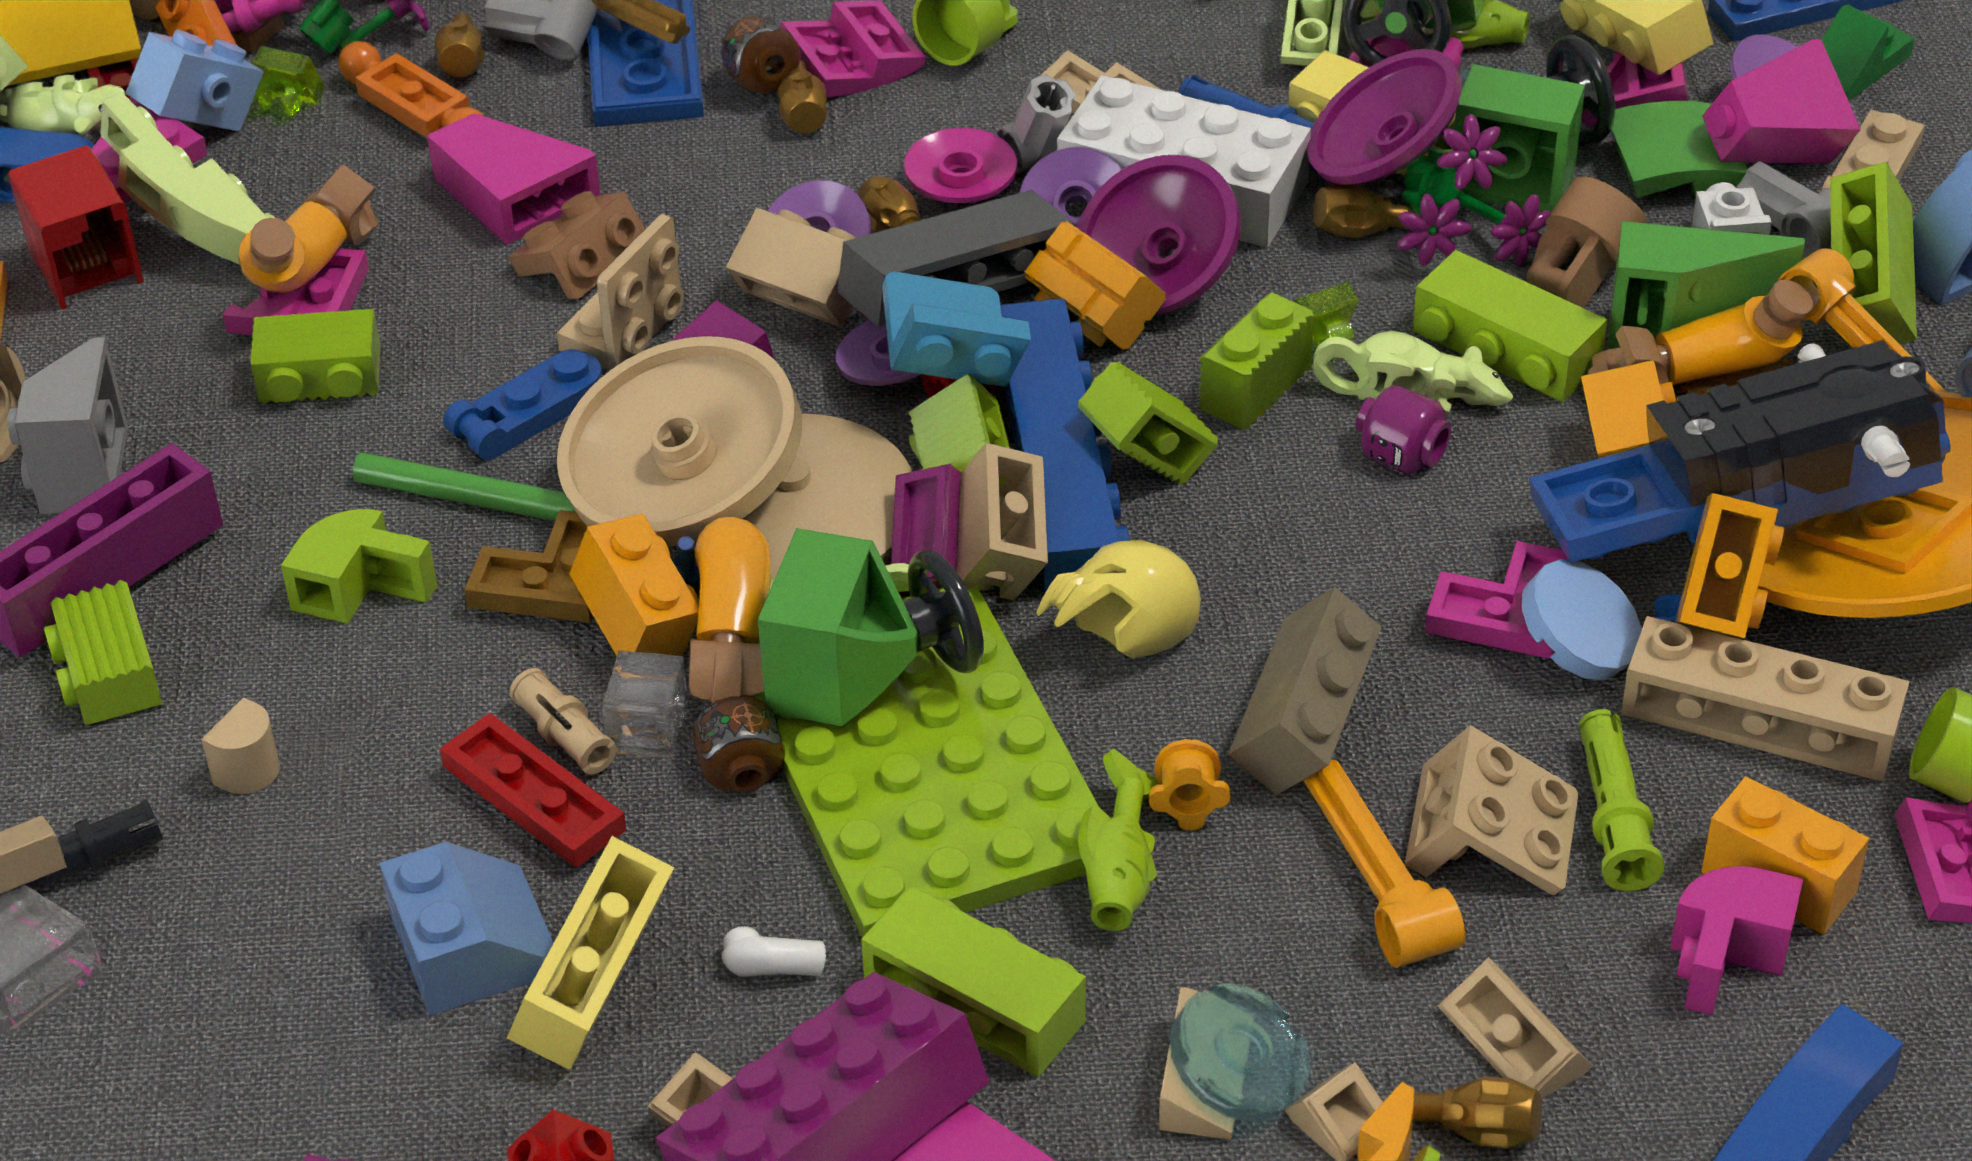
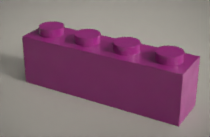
[0,443,223,658]

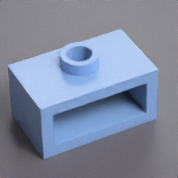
[125,30,264,131]

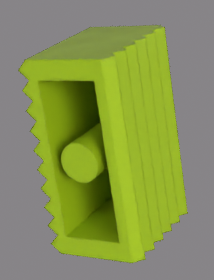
[1198,292,1314,430]
[250,309,381,405]
[1078,362,1218,485]
[908,373,1010,488]
[44,580,162,726]

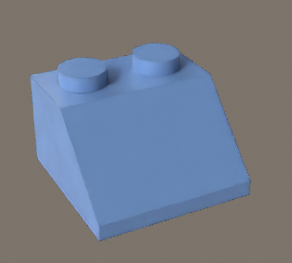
[379,842,554,1016]

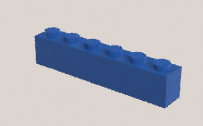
[1000,298,1129,594]

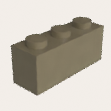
[1228,587,1382,795]

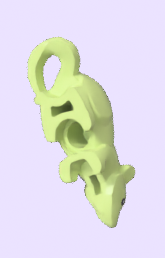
[0,75,125,135]
[1313,331,1513,418]

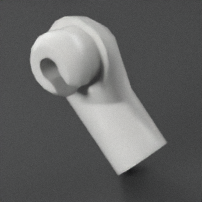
[721,926,826,977]

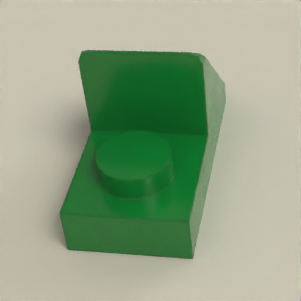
[1822,5,1915,101]

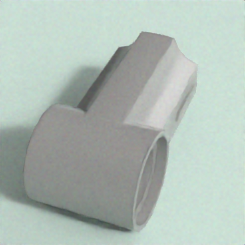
[484,0,598,61]
[995,74,1076,174]
[1736,161,1831,259]

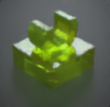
[252,46,326,116]
[1295,282,1359,359]

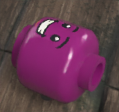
[1355,385,1452,475]

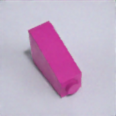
[1702,39,1861,164]
[427,113,600,245]

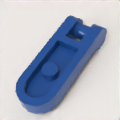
[443,349,602,460]

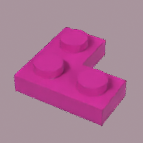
[1425,541,1568,659]

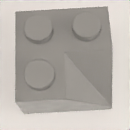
[8,337,128,514]

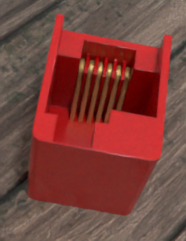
[9,146,144,310]

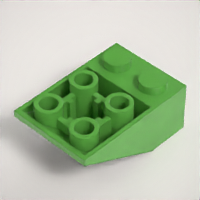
[1607,221,1805,350]

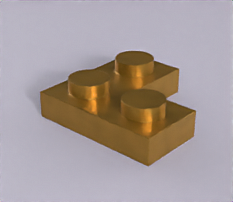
[464,510,593,623]

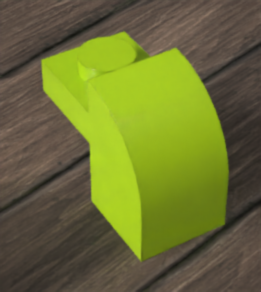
[281,509,438,624]

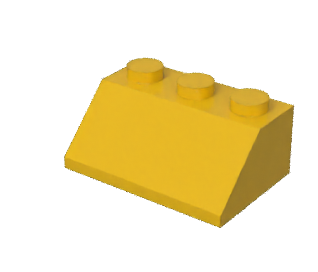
[0,0,142,86]

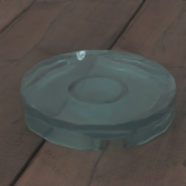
[1169,983,1311,1122]

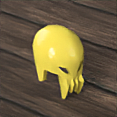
[1036,540,1201,659]

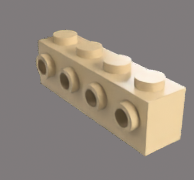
[1621,616,1910,782]

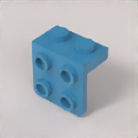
[882,272,1031,387]

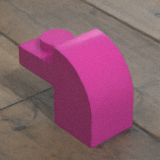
[1670,866,1803,1015]

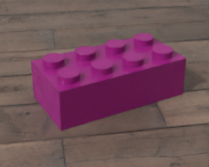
[655,972,989,1161]

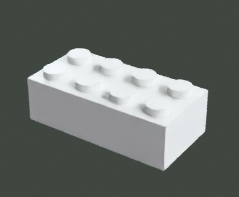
[1057,75,1311,248]

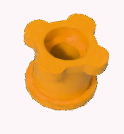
[1149,739,1231,831]

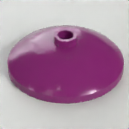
[1307,49,1462,185]
[1077,155,1241,316]

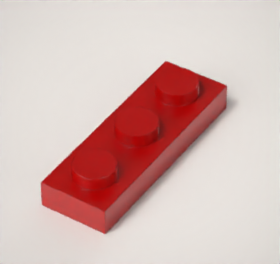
[439,713,626,868]

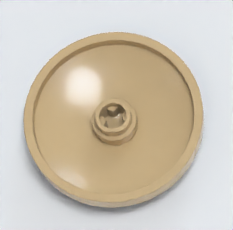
[557,336,802,547]
[677,413,913,579]

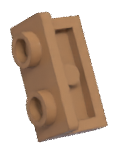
[508,191,645,300]

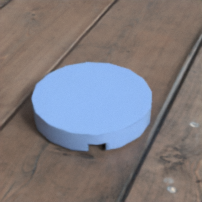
[1522,559,1642,681]

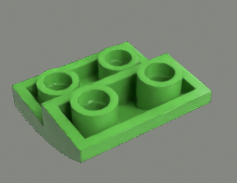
[1610,101,1747,198]

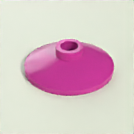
[904,128,1017,203]

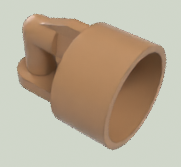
[1527,176,1648,308]

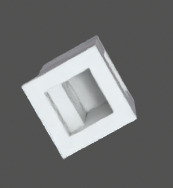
[1691,182,1772,235]

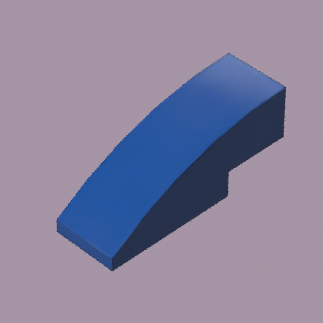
[1714,1003,1904,1161]

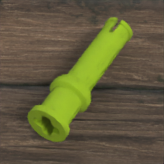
[1578,709,1665,892]

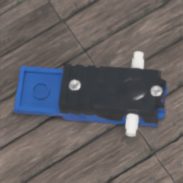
[1529,340,1951,563]

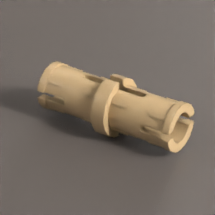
[510,668,617,775]

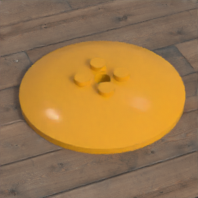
[1758,391,1972,618]

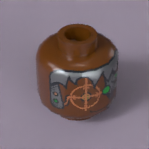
[720,16,801,94]
[692,695,786,793]

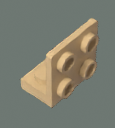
[557,214,684,370]
[1405,725,1578,895]

